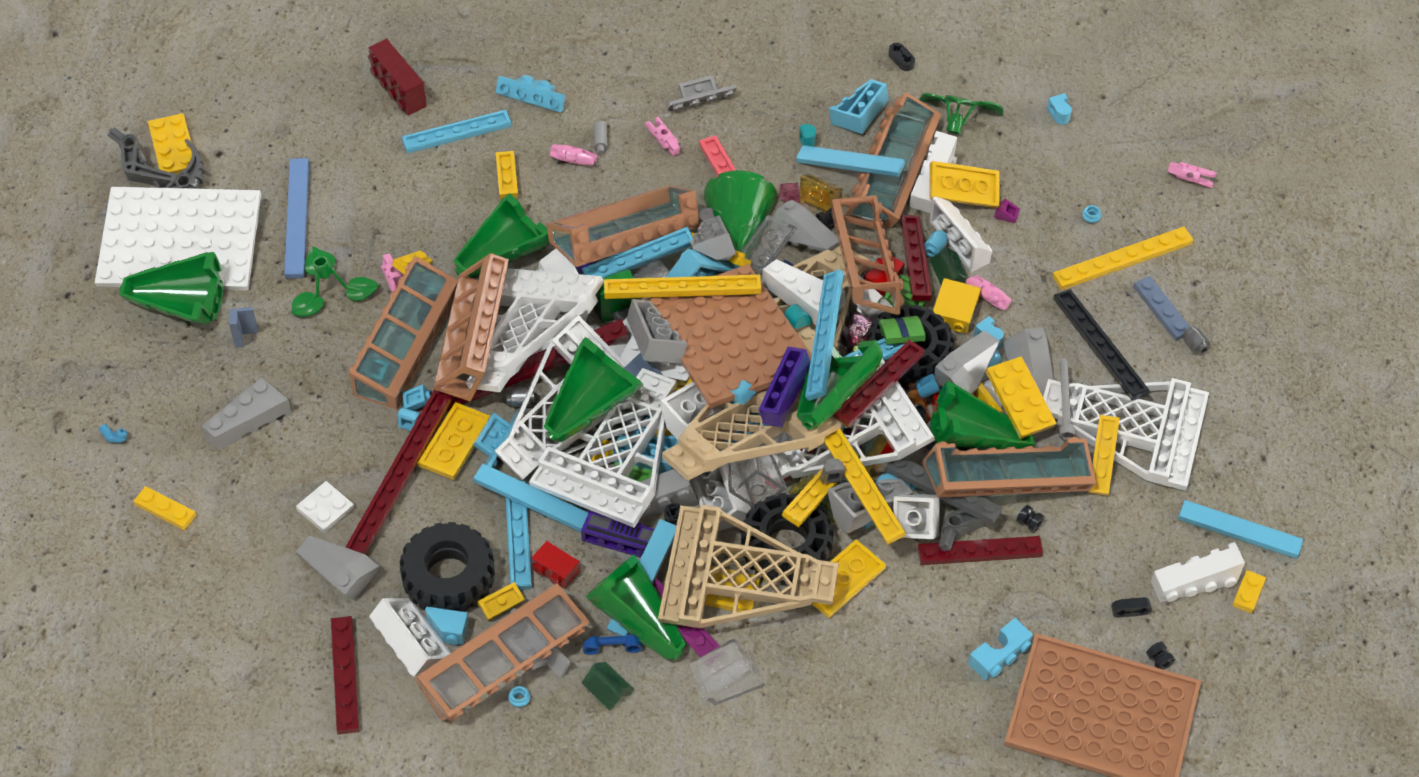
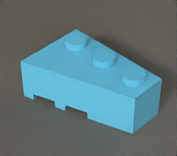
[829,79,888,134]

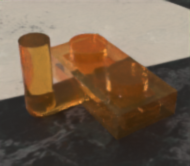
[906,382,931,424]

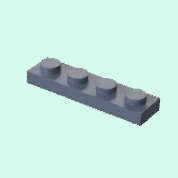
[1133,276,1190,341]

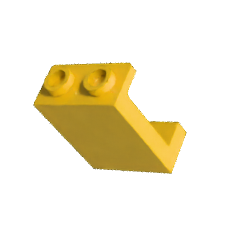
[933,278,981,334]

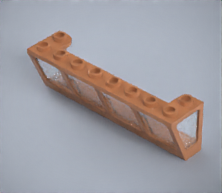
[414,583,590,722]

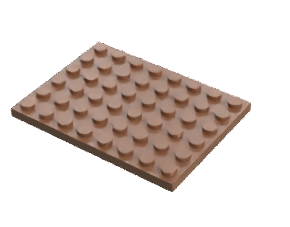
[645,264,812,409]
[1004,633,1201,777]

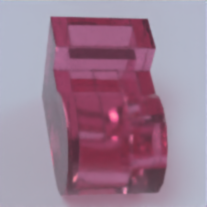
[779,183,800,204]
[847,313,872,346]

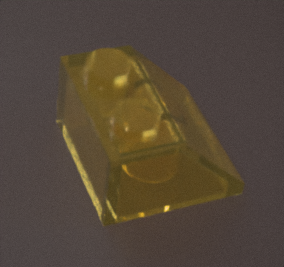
[799,174,843,212]

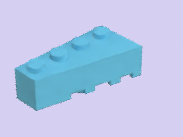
[665,249,739,278]

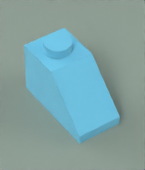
[425,607,469,645]

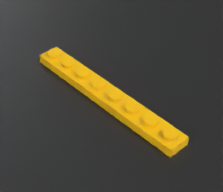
[1052,226,1194,291]
[604,275,761,299]
[824,428,906,545]

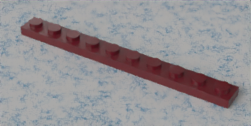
[447,319,629,411]
[345,390,453,555]

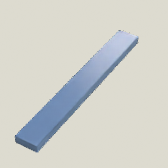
[284,158,309,279]

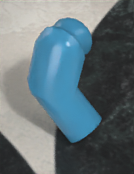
[99,424,127,443]

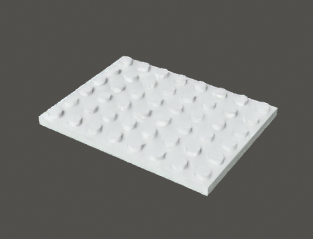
[95,187,261,290]

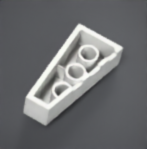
[909,131,957,213]
[762,259,846,325]
[620,335,690,386]
[1151,542,1245,602]

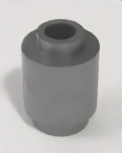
[1183,326,1210,355]
[506,387,536,408]

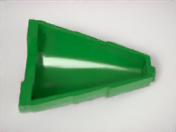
[704,170,777,259]
[453,193,551,278]
[119,252,223,324]
[544,336,644,443]
[796,340,883,430]
[930,381,1035,450]
[585,554,686,661]

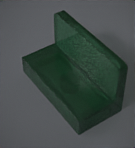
[930,247,969,286]
[582,661,634,710]

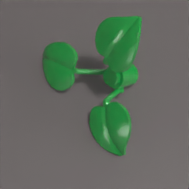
[919,93,1004,134]
[291,246,379,317]

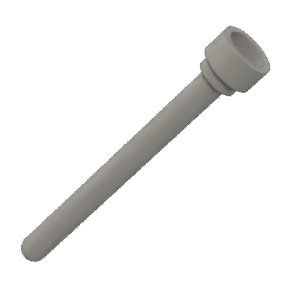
[1059,358,1075,441]

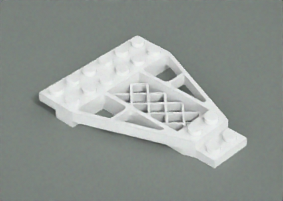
[466,269,604,392]
[494,315,646,480]
[757,354,935,484]
[529,368,678,528]
[1043,378,1209,491]

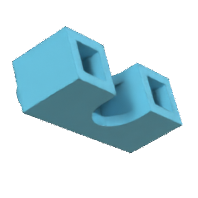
[968,618,1033,681]

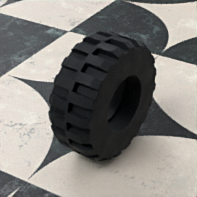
[867,304,954,390]
[741,493,834,585]
[400,522,495,612]

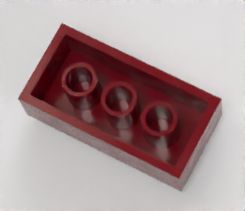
[368,38,427,116]

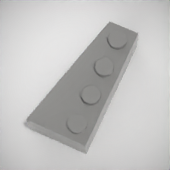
[627,299,687,364]
[202,378,291,450]
[640,469,699,518]

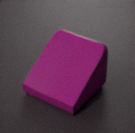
[994,199,1020,223]

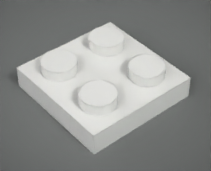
[296,481,355,534]

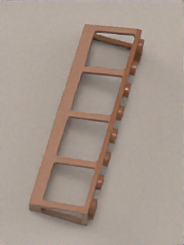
[832,195,903,314]
[433,253,509,401]

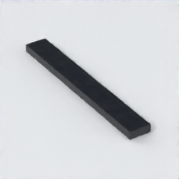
[1053,289,1150,401]

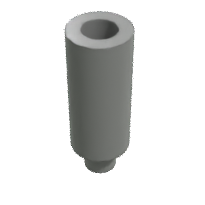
[594,121,607,155]

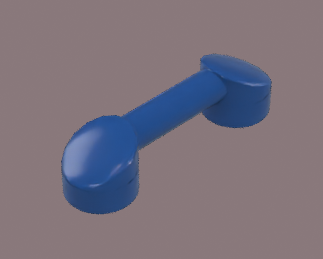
[583,634,642,655]

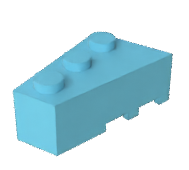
[613,434,678,475]

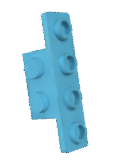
[496,75,565,112]
[473,408,526,468]

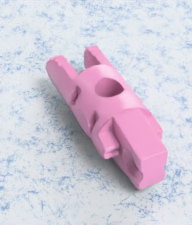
[645,117,680,156]
[550,144,598,166]
[1168,162,1217,188]
[381,254,408,293]
[966,275,1012,310]

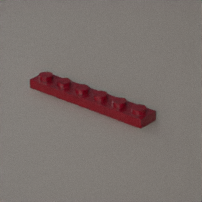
[900,215,932,301]
[833,340,925,427]
[918,536,1043,566]
[331,616,359,735]

